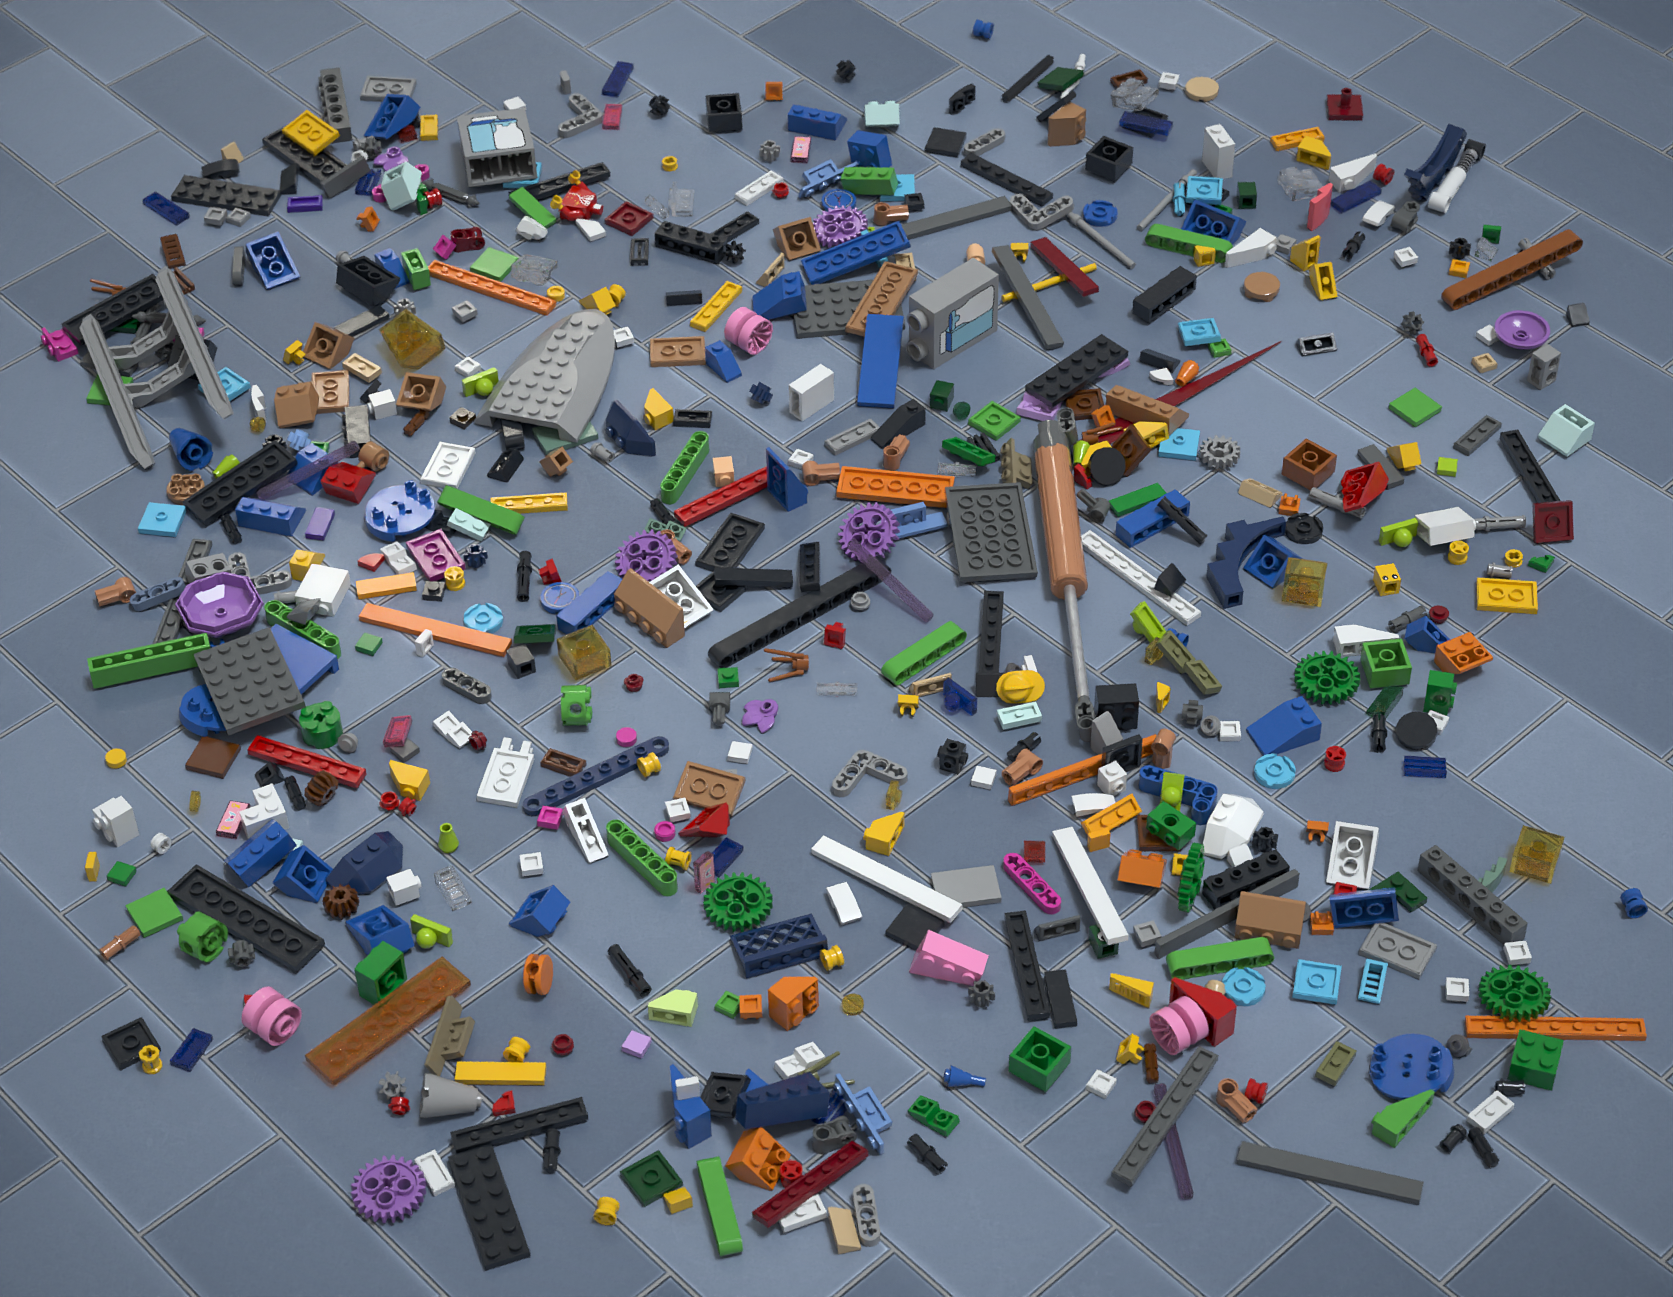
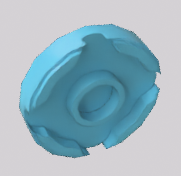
[464,603,503,634]
[1254,753,1296,789]
[1222,967,1266,1006]

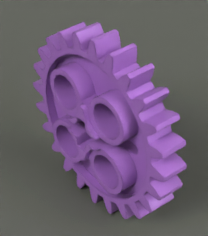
[813,205,868,248]
[838,502,900,563]
[615,529,678,582]
[351,1155,426,1224]

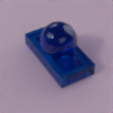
[943,678,977,716]

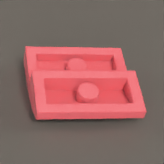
[1307,183,1333,231]

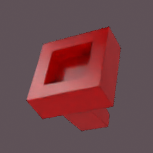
[538,558,562,585]
[824,622,846,649]

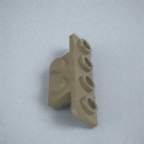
[1000,438,1032,489]
[425,995,475,1076]

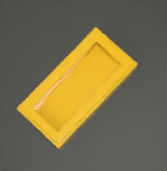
[420,115,438,141]

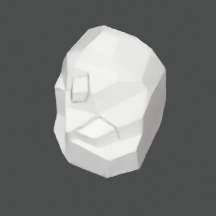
[516,216,548,240]

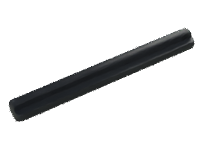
[1002,55,1054,102]

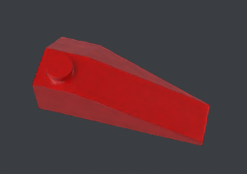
[1341,462,1389,512]

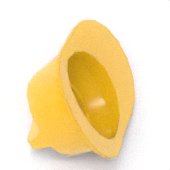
[996,670,1045,704]

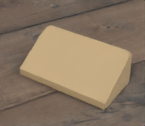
[756,253,785,287]
[1238,478,1283,508]
[909,673,952,697]
[828,1207,861,1254]

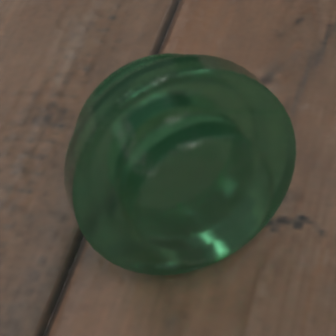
[953,402,970,420]

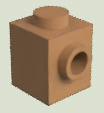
[539,447,573,477]

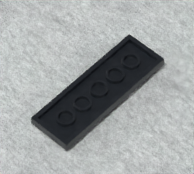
[262,125,347,185]
[171,175,281,217]
[61,274,164,346]
[1025,334,1128,408]
[182,440,298,526]
[448,1143,531,1271]

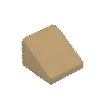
[221,141,244,163]

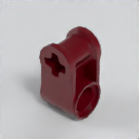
[450,227,485,253]

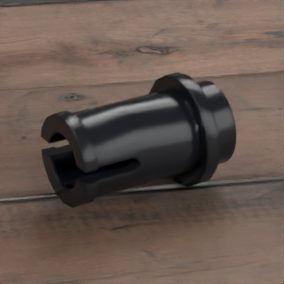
[1495,1078,1525,1096]
[1439,1124,1467,1153]

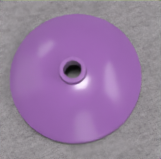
[1494,310,1550,350]

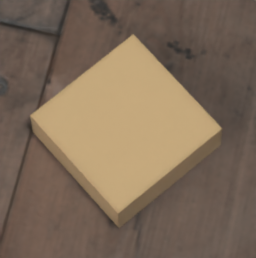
[1471,353,1497,373]

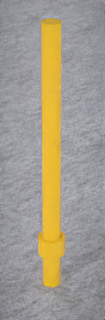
[1001,263,1097,302]

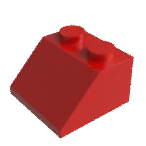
[320,462,376,504]

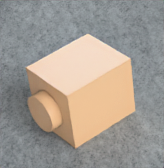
[713,456,734,487]

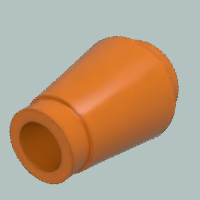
[1175,360,1199,387]

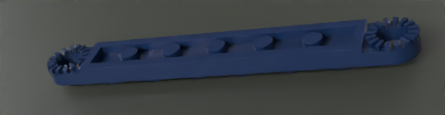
[523,736,669,817]

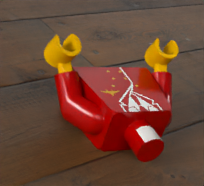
[550,170,604,221]

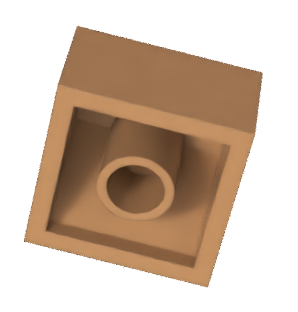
[1048,102,1086,146]
[773,217,821,260]
[303,322,354,369]
[396,372,446,411]
[274,381,320,429]

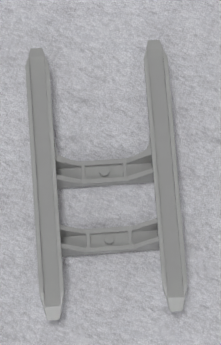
[80,266,234,469]

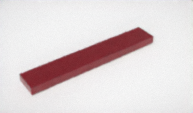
[1030,237,1099,297]
[752,1141,869,1228]

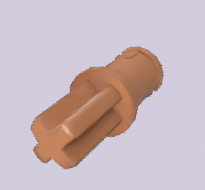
[99,925,140,960]

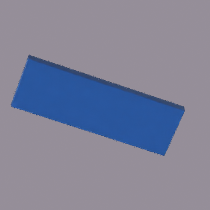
[801,221,911,285]
[857,314,904,408]

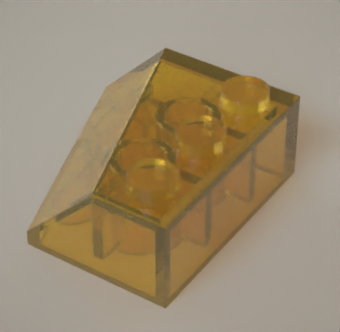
[379,309,446,370]

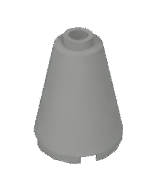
[420,1073,482,1118]

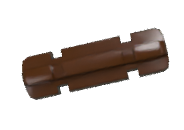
[403,410,430,436]
[1144,1043,1159,1083]

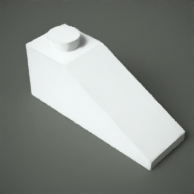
[1329,154,1377,193]
[1225,228,1277,268]
[1333,625,1399,657]
[562,798,609,863]

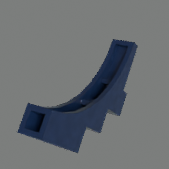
[1404,124,1467,201]
[1206,516,1286,609]

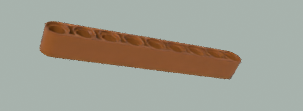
[1441,229,1583,310]

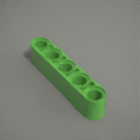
[1145,224,1233,263]
[660,431,709,505]
[437,485,525,535]
[264,600,341,659]
[881,621,967,685]
[606,819,678,897]
[1165,937,1275,980]
[696,1156,743,1256]

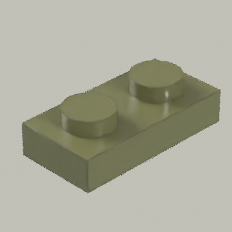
[1155,630,1196,674]
[1183,660,1222,695]
[1315,1041,1357,1086]

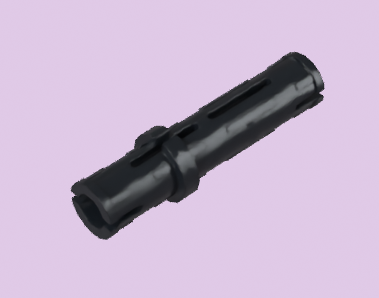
[1157,496,1208,544]
[517,551,532,602]
[608,944,652,997]

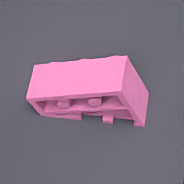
[909,930,989,986]

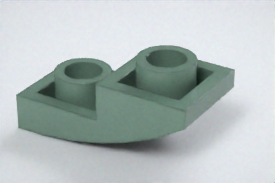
[644,518,687,542]
[1478,857,1507,893]

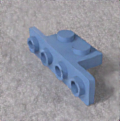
[798,159,858,198]
[875,502,948,543]
[833,1073,892,1155]

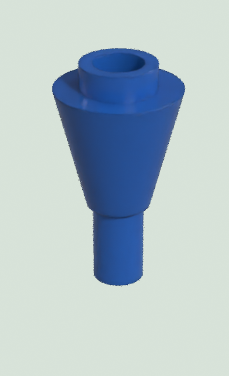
[943,1065,986,1087]

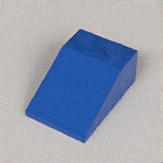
[364,94,421,139]
[246,232,300,290]
[752,271,807,320]
[766,447,808,512]
[1246,696,1322,756]
[345,905,415,956]
[670,1064,712,1149]

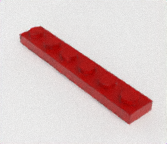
[674,466,767,527]
[247,735,367,788]

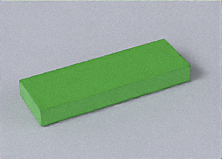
[509,187,557,229]

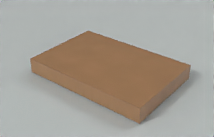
[650,336,706,367]
[312,370,350,414]
[673,761,746,817]

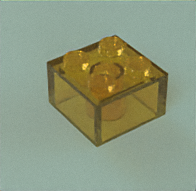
[1282,557,1328,607]
[557,625,612,680]
[1509,825,1565,884]

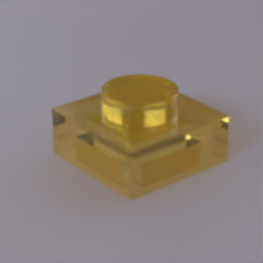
[1145,637,1163,665]
[886,780,902,810]

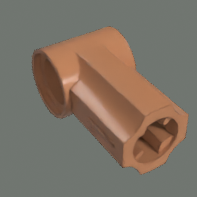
[873,202,909,226]
[883,434,910,471]
[801,461,840,486]
[660,529,692,565]
[94,577,136,607]
[1151,728,1176,769]
[1002,748,1043,786]
[1216,1078,1258,1123]

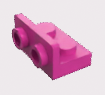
[40,327,78,362]

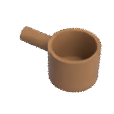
[357,441,389,472]

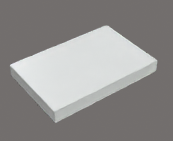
[420,442,476,489]

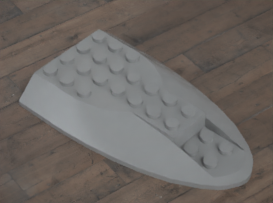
[474,309,615,443]

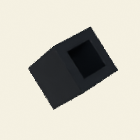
[506,643,536,679]

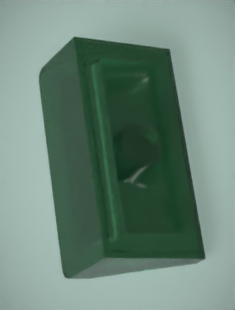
[1366,687,1404,720]

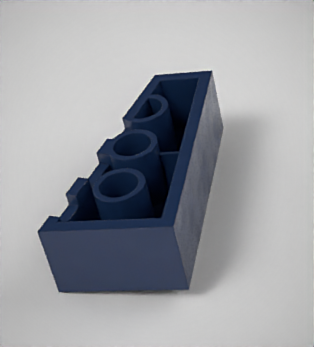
[735,1072,829,1129]

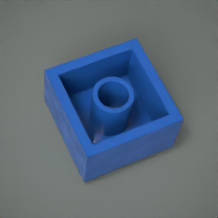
[847,130,892,168]

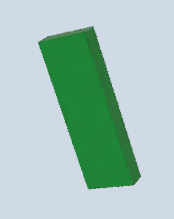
[1109,483,1166,517]

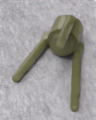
[797,1051,855,1088]

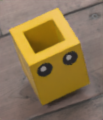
[1373,563,1401,596]

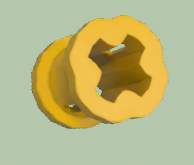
[665,847,692,870]
[139,1045,163,1074]

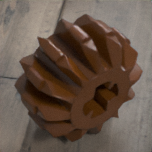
[304,770,338,807]
[322,883,360,920]

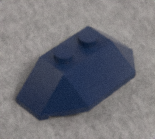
[605,400,656,457]
[325,831,403,894]

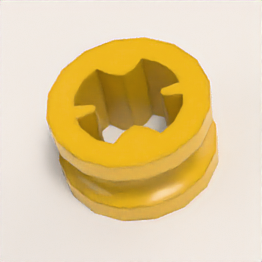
[662,156,678,172]
[1505,549,1523,568]

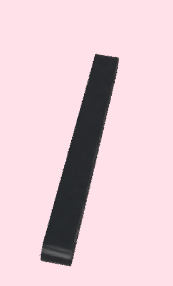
[708,556,892,668]

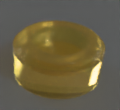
[189,791,201,812]
[842,994,864,1016]

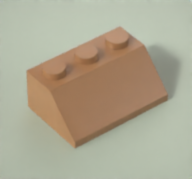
[1234,891,1306,949]

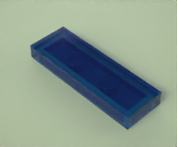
[602,61,634,97]
[1119,111,1173,136]
[1330,181,1382,213]
[142,191,190,226]

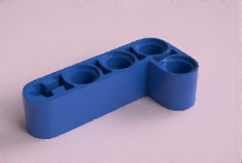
[1139,765,1218,825]

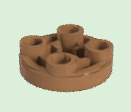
[1244,272,1280,302]
[166,473,205,505]

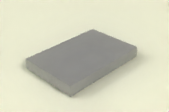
[360,76,417,102]
[931,865,1002,907]
[1359,923,1437,979]

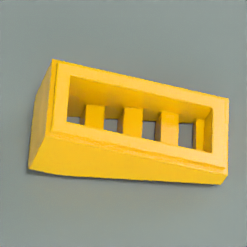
[1109,973,1154,1008]

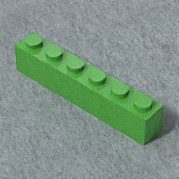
[87,633,210,689]

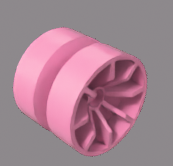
[724,307,773,355]
[241,987,302,1046]
[1149,996,1209,1055]

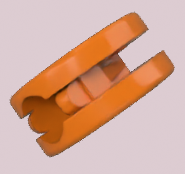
[523,954,553,995]

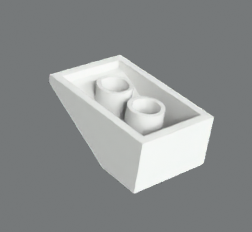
[649,564,714,629]
[1326,821,1379,890]

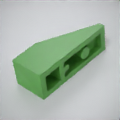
[1371,1089,1435,1148]

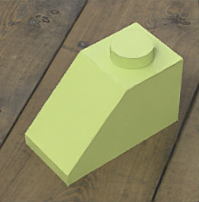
[648,989,698,1027]

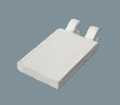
[477,737,534,808]

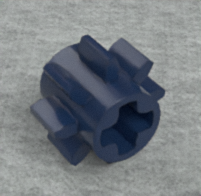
[749,382,773,404]
[463,544,488,568]

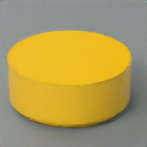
[547,286,565,302]
[105,749,127,769]

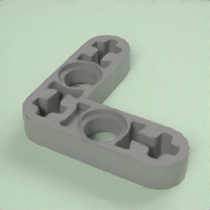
[558,93,602,138]
[1010,194,1074,230]
[228,552,292,595]
[832,750,908,797]

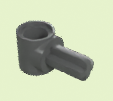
[1077,489,1111,523]
[709,692,730,726]

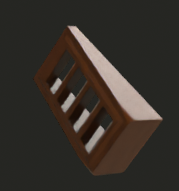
[160,234,186,269]

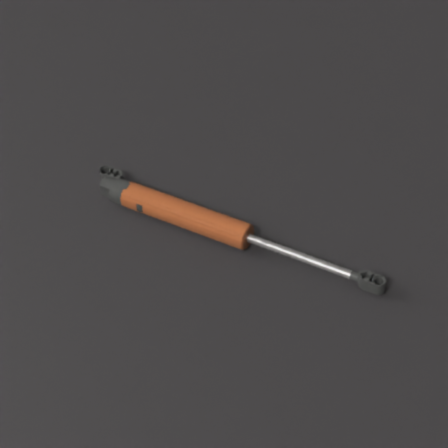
[1033,408,1096,742]

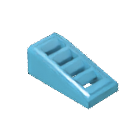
[1358,958,1388,1004]

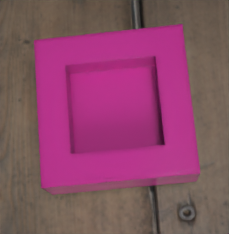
[433,235,456,260]
[537,806,563,830]

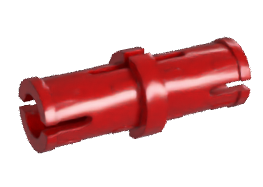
[1416,334,1438,367]

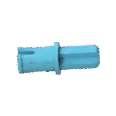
[1172,182,1186,216]

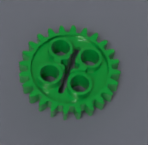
[1294,651,1360,705]
[1177,842,1205,913]
[703,872,773,932]
[1478,964,1551,1022]

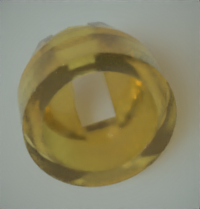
[249,417,266,432]

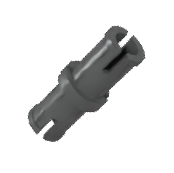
[1388,605,1427,633]

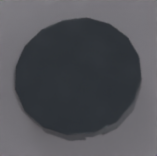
[1088,447,1126,485]
[1285,513,1324,544]
[1396,711,1437,750]

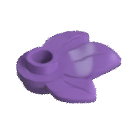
[374,147,408,172]
[742,699,778,733]

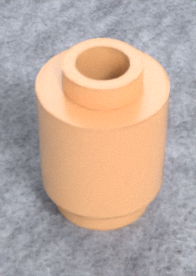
[966,244,985,265]

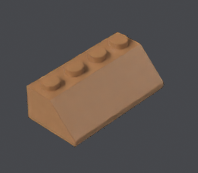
[1106,385,1189,436]
[614,568,685,648]

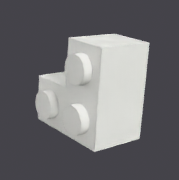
[239,784,289,839]
[92,796,139,847]

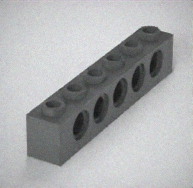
[318,67,353,143]
[1417,845,1528,945]

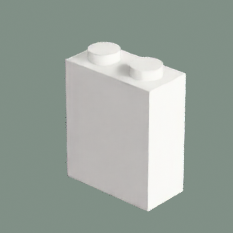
[1202,124,1235,179]
[789,364,834,421]
[1415,507,1476,546]
[295,564,351,617]

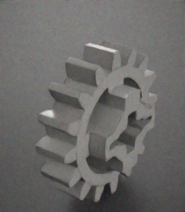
[1199,435,1241,469]

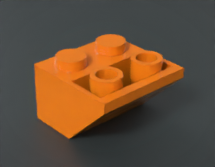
[1434,632,1493,674]
[1118,849,1167,888]
[768,977,819,1031]
[725,1127,791,1191]

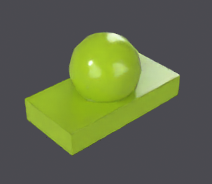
[462,367,499,397]
[1379,518,1419,547]
[1130,601,1166,645]
[1160,772,1185,811]
[410,914,453,949]

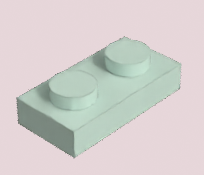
[447,508,491,542]
[997,702,1042,730]

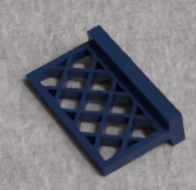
[730,913,828,979]

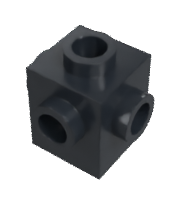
[937,739,969,775]

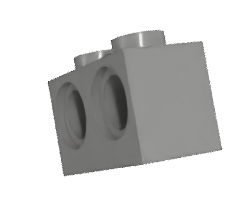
[1527,344,1561,390]
[185,553,232,584]

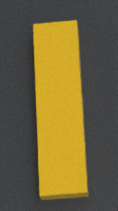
[690,281,742,332]
[491,492,568,514]
[455,1062,546,1085]

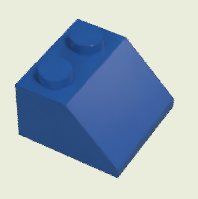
[286,443,338,496]
[1243,535,1303,588]
[273,845,333,903]
[509,885,571,937]

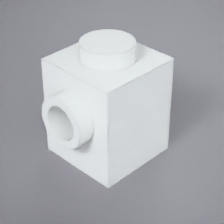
[367,389,397,420]
[1097,761,1127,796]
[386,869,422,906]

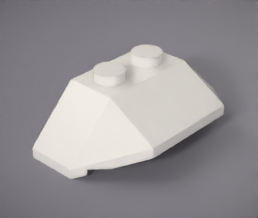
[1203,794,1264,859]

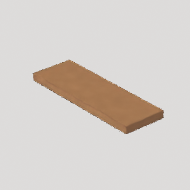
[845,261,918,337]

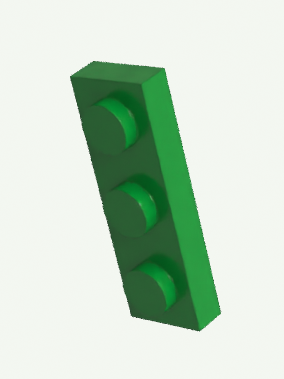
[942,437,995,466]

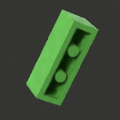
[841,167,898,195]

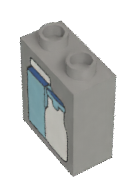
[457,108,537,187]
[907,257,999,370]

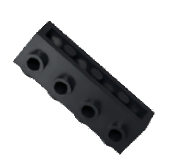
[654,221,727,265]
[1132,266,1197,323]
[1202,849,1290,910]

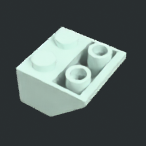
[864,101,900,127]
[381,162,422,211]
[1538,404,1595,457]

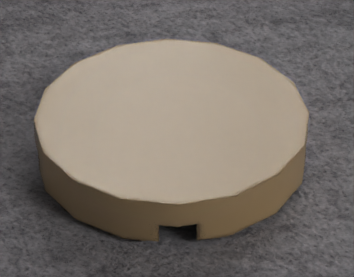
[1185,77,1219,102]

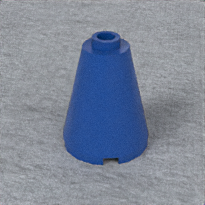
[169,428,213,471]

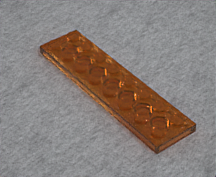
[305,956,471,1086]

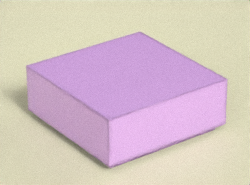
[622,1031,652,1059]

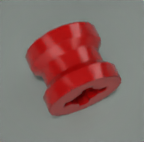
[1373,163,1395,185]
[423,188,443,209]
[1324,746,1346,772]
[1244,1078,1268,1105]
[780,1160,803,1188]

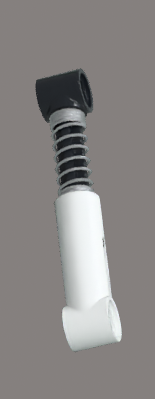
[1428,139,1486,213]

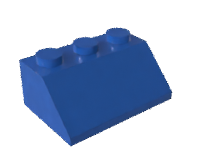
[788,104,847,140]
[1181,199,1247,245]
[235,497,306,537]
[224,819,297,887]
[1330,887,1399,928]

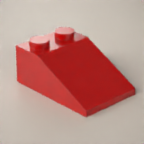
[1169,977,1237,1047]

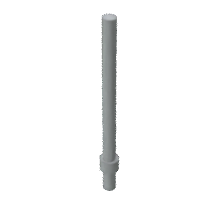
[1137,169,1197,231]
[1066,211,1136,269]

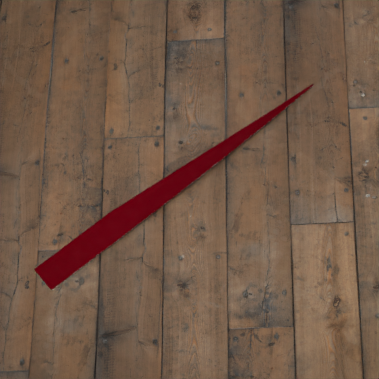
[1073,341,1281,445]

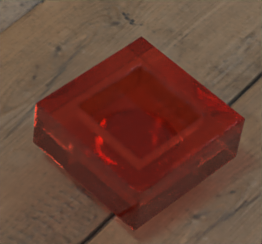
[397,125,418,143]
[1024,841,1045,863]

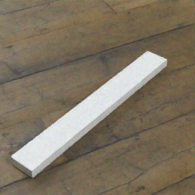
[1081,530,1201,626]
[1052,827,1128,945]
[811,835,963,923]

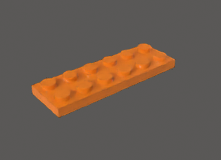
[836,466,955,508]

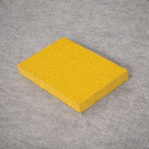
[282,110,340,156]
[1476,578,1538,614]

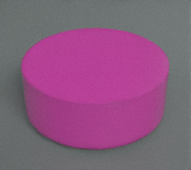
[616,727,637,747]
[654,821,675,842]

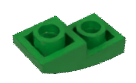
[415,183,428,215]
[908,1095,960,1137]

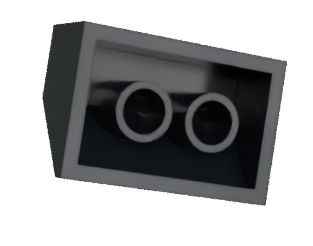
[336,256,400,306]

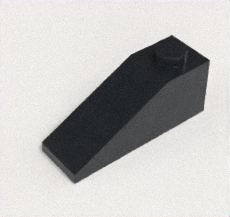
[871,399,926,449]

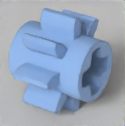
[287,429,311,451]

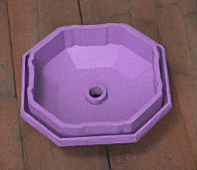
[175,572,264,639]

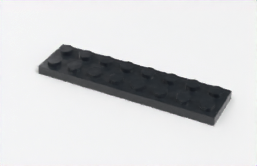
[167,864,325,972]

